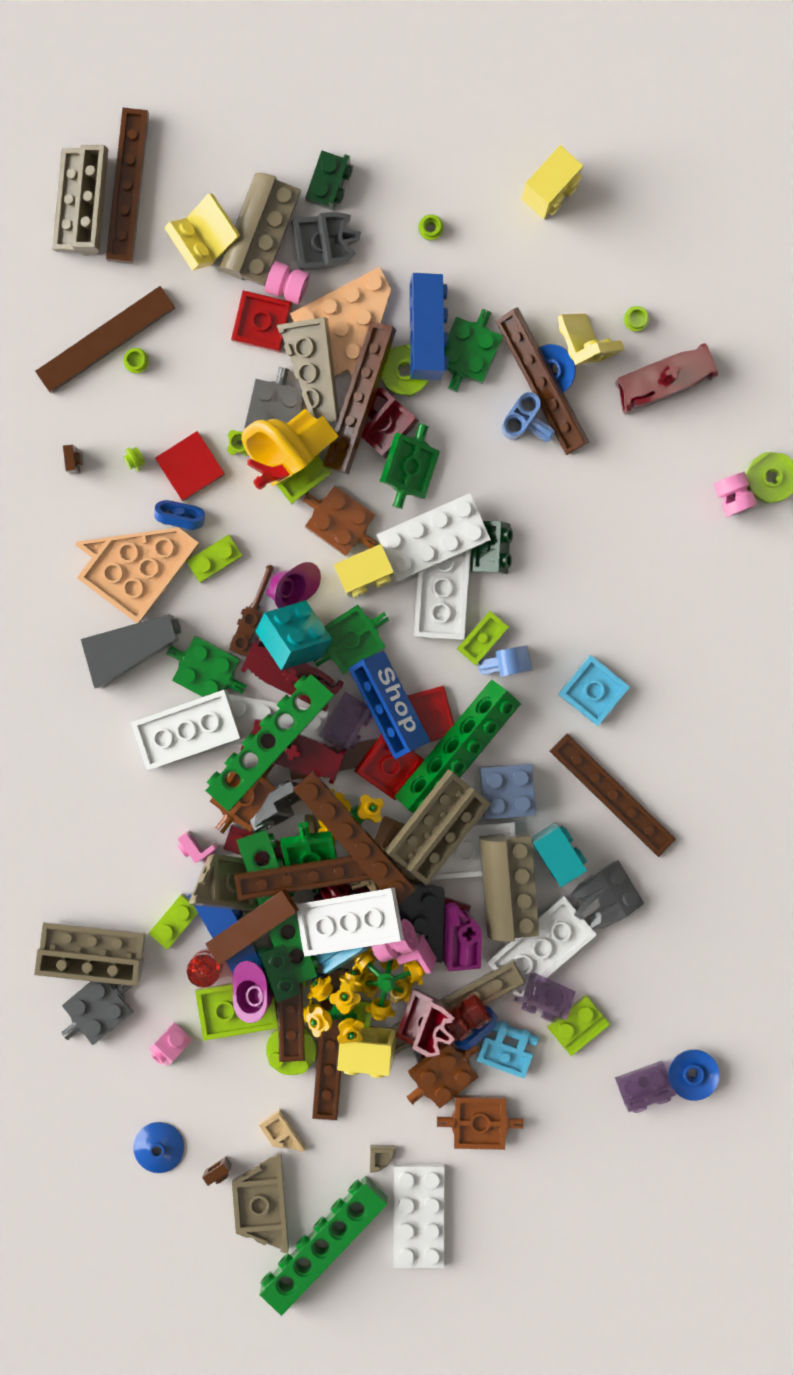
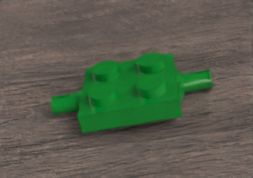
[444,309,503,392]
[379,423,440,509]
[313,605,390,674]
[166,635,247,697]
[281,821,337,893]

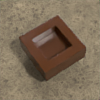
[63,444,84,474]
[202,1157,232,1186]

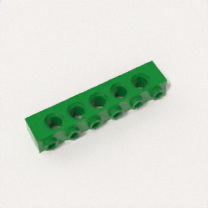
[205,674,335,812]
[394,679,522,814]
[236,829,319,984]
[259,1176,387,1316]

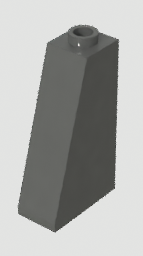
[81,614,182,688]

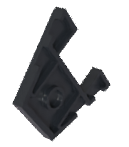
[398,879,445,963]

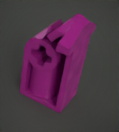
[443,902,482,971]

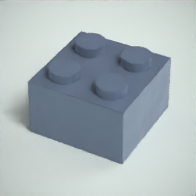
[479,763,536,820]

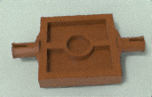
[302,486,378,557]
[209,764,276,834]
[406,1043,480,1109]
[437,1095,524,1150]

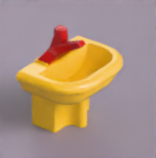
[242,409,339,490]

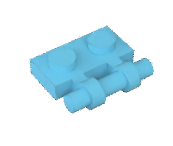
[476,1020,539,1079]

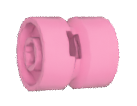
[265,261,310,305]
[713,471,758,517]
[371,919,418,962]

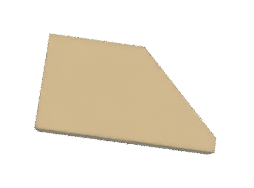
[259,1109,306,1152]

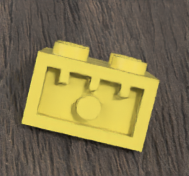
[165,194,240,270]
[558,313,625,365]

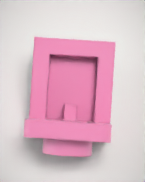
[178,831,219,864]
[149,1022,193,1066]

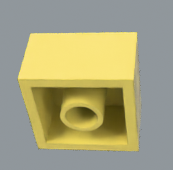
[522,145,583,219]
[334,544,394,598]
[337,1026,397,1078]

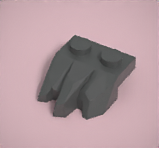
[291,212,361,271]
[250,780,302,833]
[570,860,645,929]

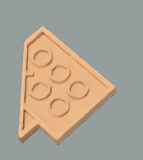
[290,267,391,378]
[75,527,200,623]

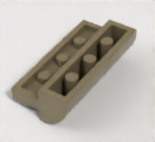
[52,145,109,256]
[218,173,301,286]
[384,770,491,885]
[479,834,540,942]
[34,922,146,986]

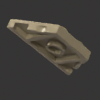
[189,854,259,912]
[232,1152,289,1253]

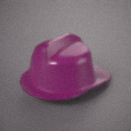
[266,562,321,608]
[232,961,273,1023]

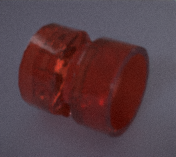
[186,949,224,988]
[448,993,492,1041]

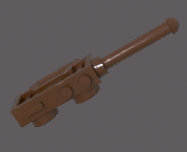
[229,565,274,657]

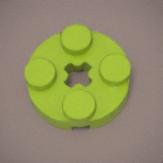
[381,344,429,397]
[746,452,793,503]
[266,1026,317,1075]

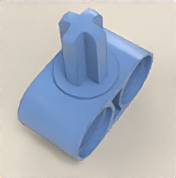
[502,392,555,442]
[478,645,532,677]

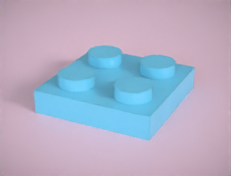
[558,655,630,726]

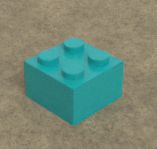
[255,601,332,671]
[532,823,587,887]

